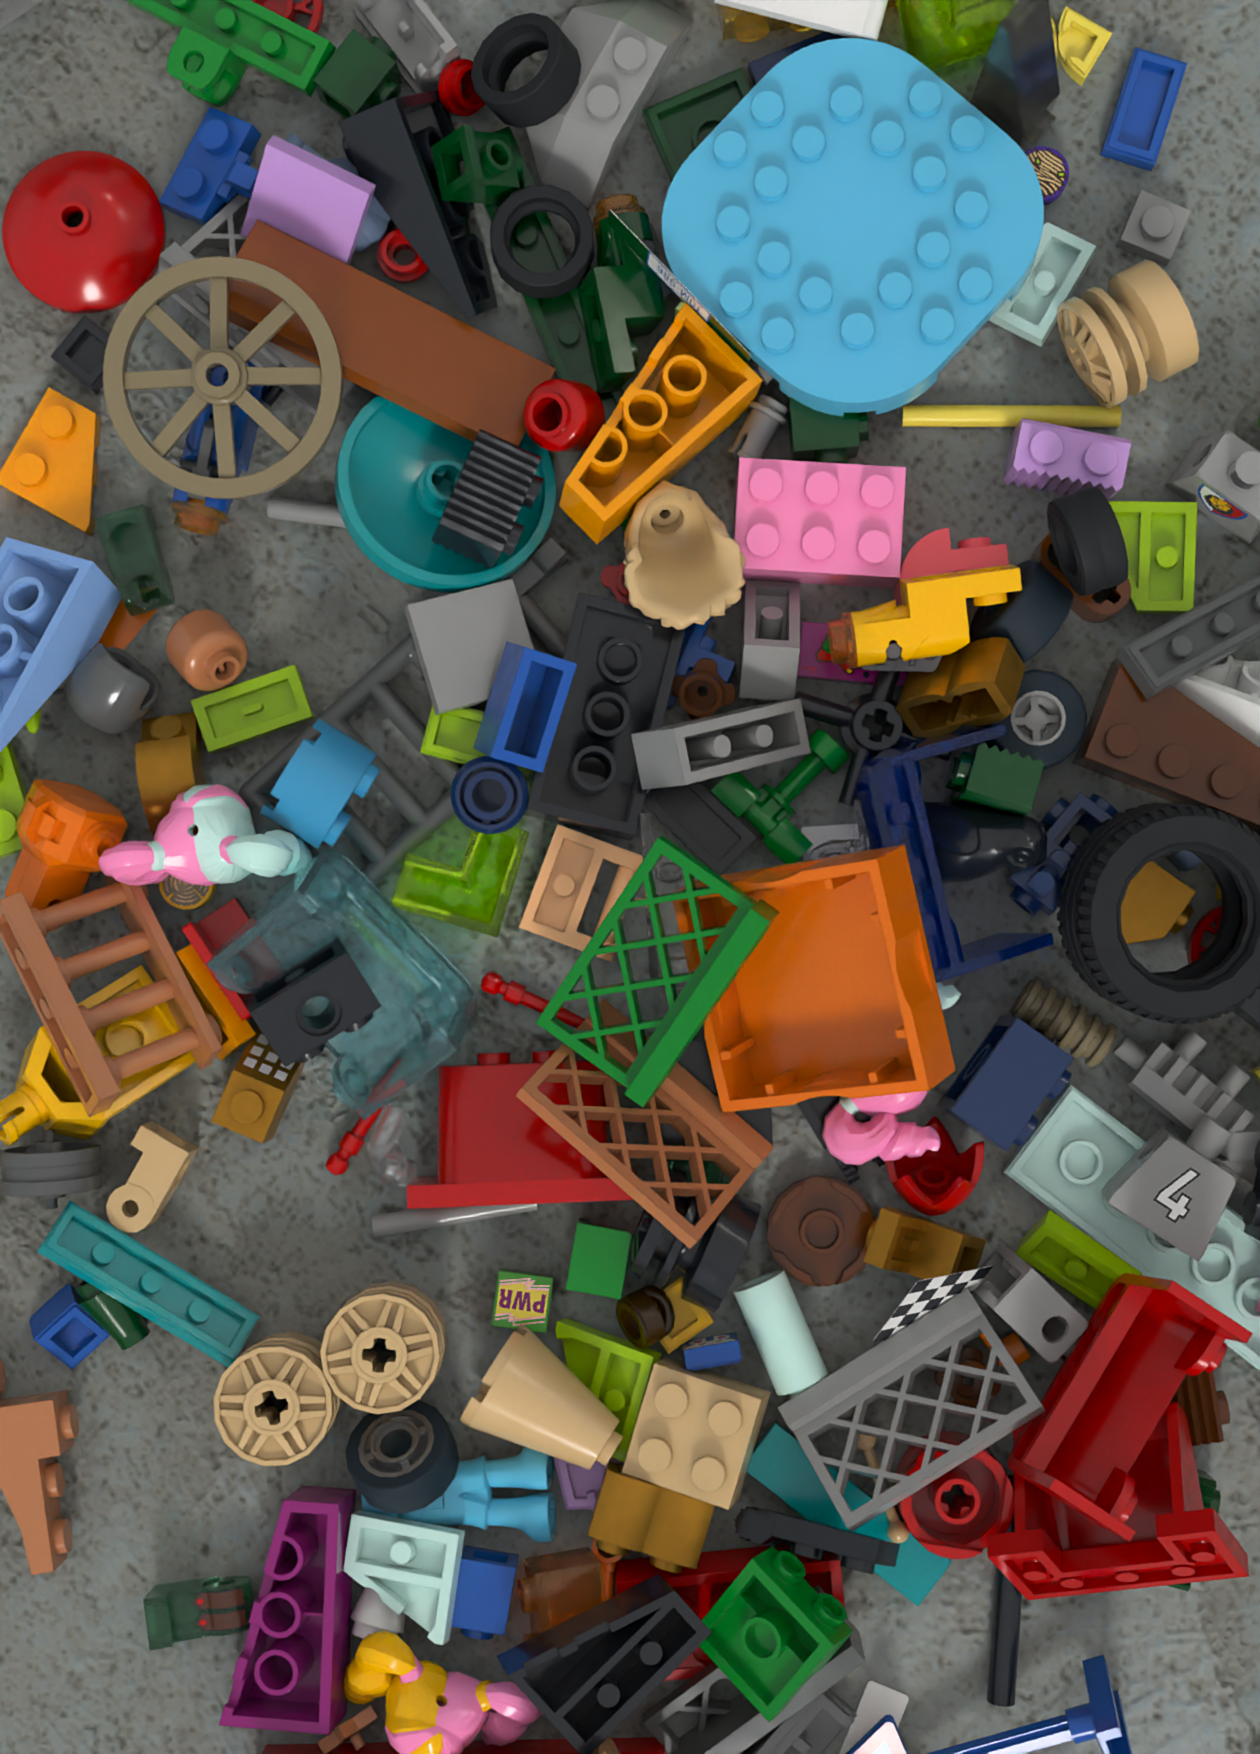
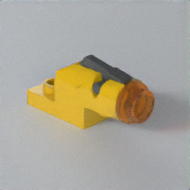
[827,564,1022,672]

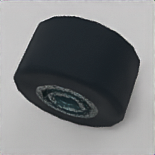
[970,559,1073,663]

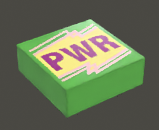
[491,1268,554,1333]

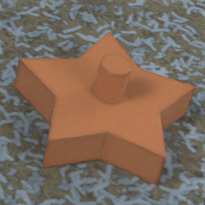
[317,1705,378,1754]

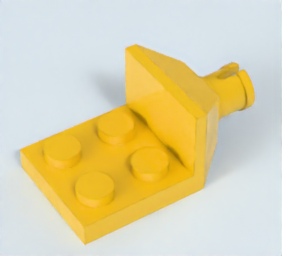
[0,965,196,1146]

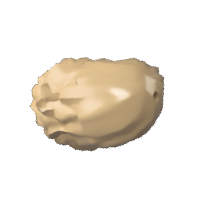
[623,480,746,630]

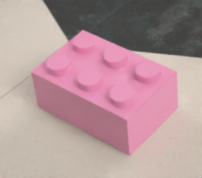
[733,457,906,589]

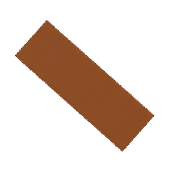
[208,219,556,446]

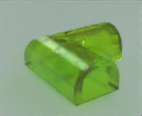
[897,0,1022,72]
[390,827,530,938]

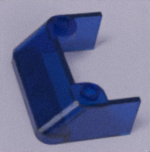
[857,724,1054,983]

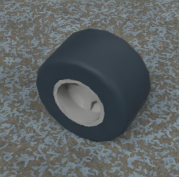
[981,669,1087,770]

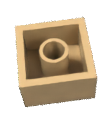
[621,1357,771,1510]

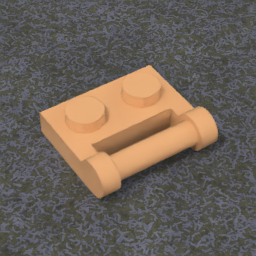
[519,824,645,962]

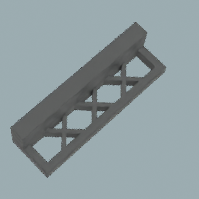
[642,1585,866,1754]

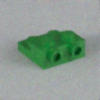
[699,1546,854,1722]

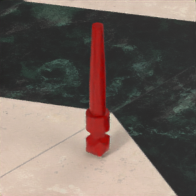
[481,971,585,1028]
[325,1060,409,1175]

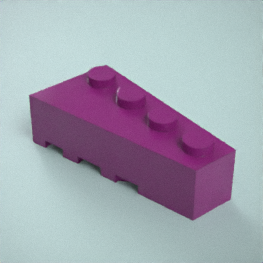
[219,1485,356,1735]

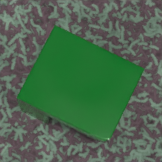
[566,1218,632,1299]

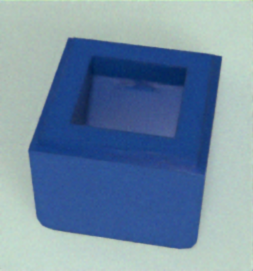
[29,1283,110,1370]

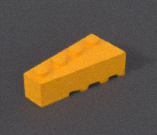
[559,302,763,545]

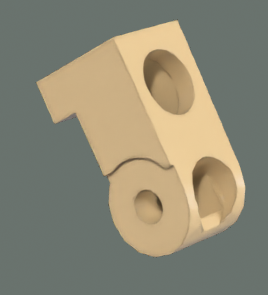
[106,1121,199,1233]

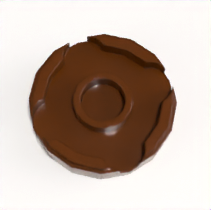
[766,1175,875,1287]

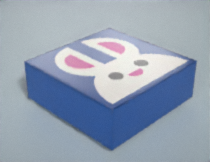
[683,1332,742,1372]

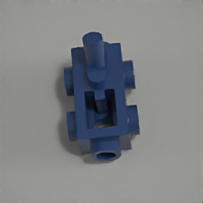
[1006,792,1118,917]

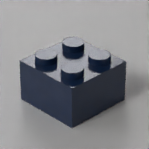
[937,1016,1073,1151]

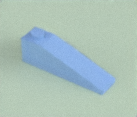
[0,537,123,752]

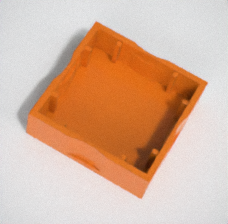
[671,844,956,1113]

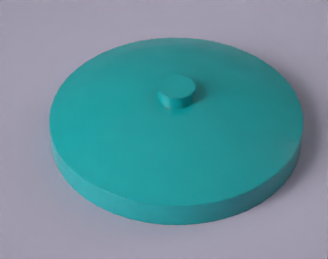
[334,395,556,593]

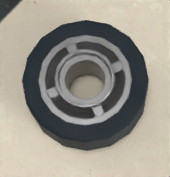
[345,1400,459,1514]

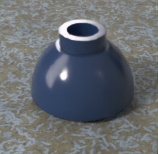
[451,756,529,834]

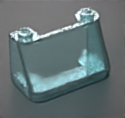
[206,848,477,1120]

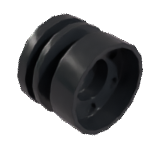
[627,1165,761,1313]

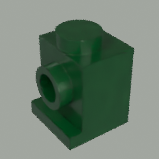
[431,125,523,205]

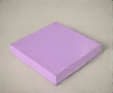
[240,135,376,265]

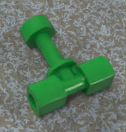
[710,728,850,865]

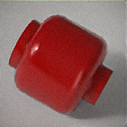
[523,378,605,453]

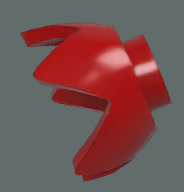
[885,1116,984,1216]

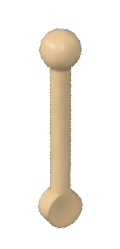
[856,1434,909,1543]

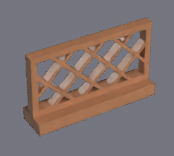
[515,998,774,1249]

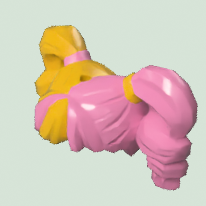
[344,1631,542,1754]

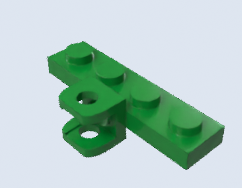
[125,0,336,107]

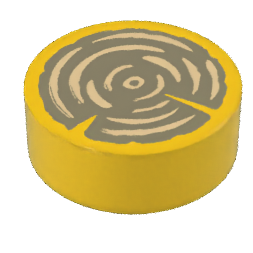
[159,874,217,910]

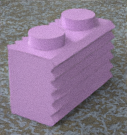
[1003,418,1131,501]

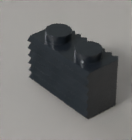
[431,429,544,568]

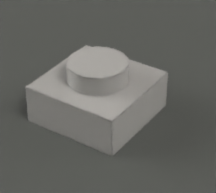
[1116,190,1191,267]

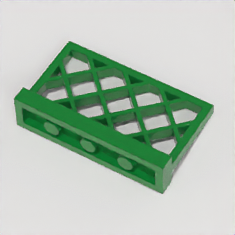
[536,835,780,1108]

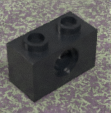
[243,938,382,1067]

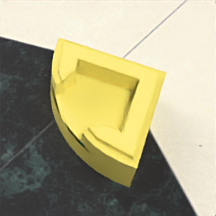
[1055,6,1113,86]

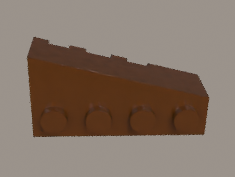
[1073,658,1260,836]

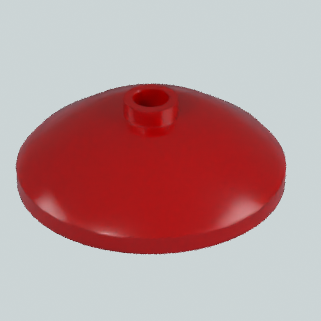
[2,151,166,313]

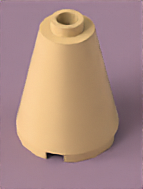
[460,1323,623,1470]

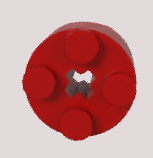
[893,1431,1014,1559]

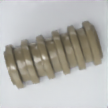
[1011,977,1117,1068]

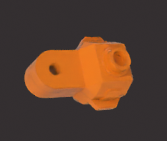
[5,778,127,932]

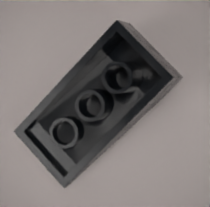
[524,592,686,841]

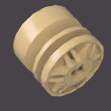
[1057,259,1200,409]
[320,1281,448,1414]
[213,1332,343,1466]

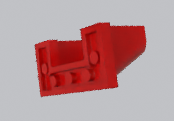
[407,1050,637,1209]
[987,1402,1249,1600]

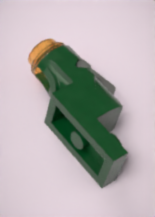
[577,194,673,393]

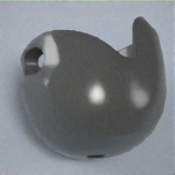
[66,643,160,735]

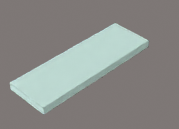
[1001,1084,1260,1371]

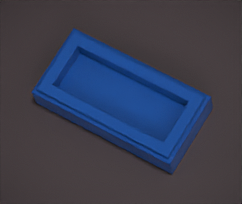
[1100,47,1187,171]

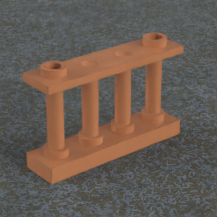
[0,875,223,1117]

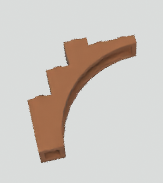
[0,1359,79,1575]

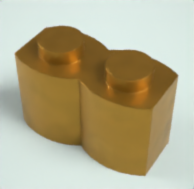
[896,637,1026,738]
[588,1461,715,1573]

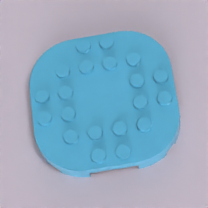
[662,38,1044,417]

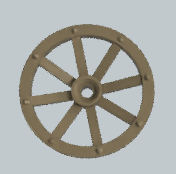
[103,256,343,500]

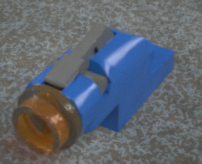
[171,361,267,536]

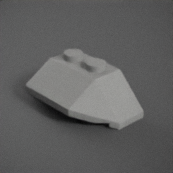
[525,0,693,211]

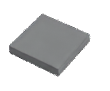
[404,579,534,715]

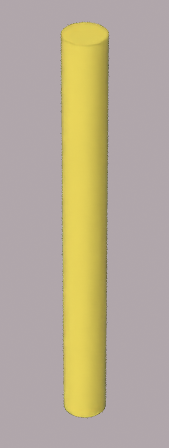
[901,405,1122,428]

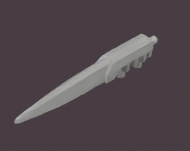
[1113,1029,1260,1186]

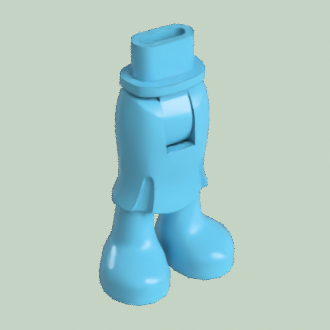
[361,1447,556,1543]

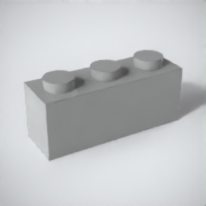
[631,698,811,790]

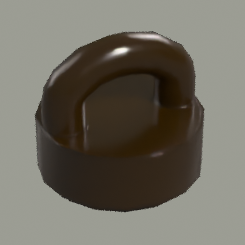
[616,1285,675,1349]

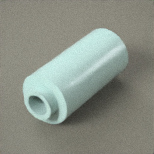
[733,1269,828,1399]

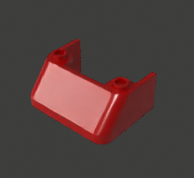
[1008,1273,1253,1542]

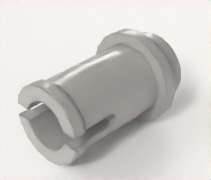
[727,394,788,461]

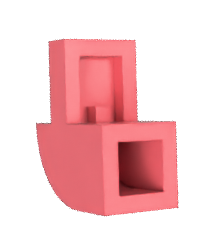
[894,528,1009,605]

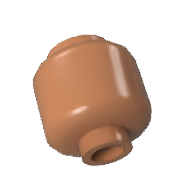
[165,609,248,692]

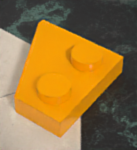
[0,387,101,536]

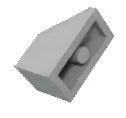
[739,579,800,701]

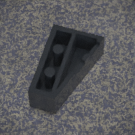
[497,1574,712,1754]

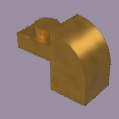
[135,712,207,838]
[863,1206,986,1280]

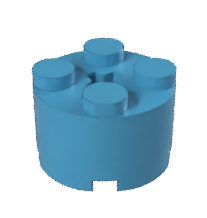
[260,718,382,849]

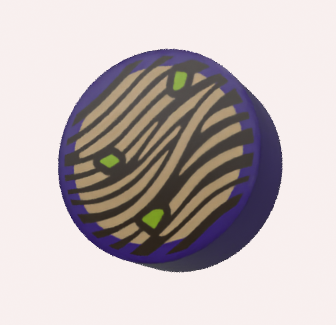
[1024,146,1069,205]

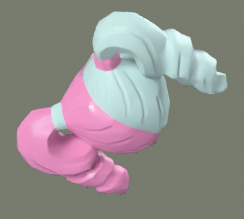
[98,784,312,886]
[821,977,961,1165]

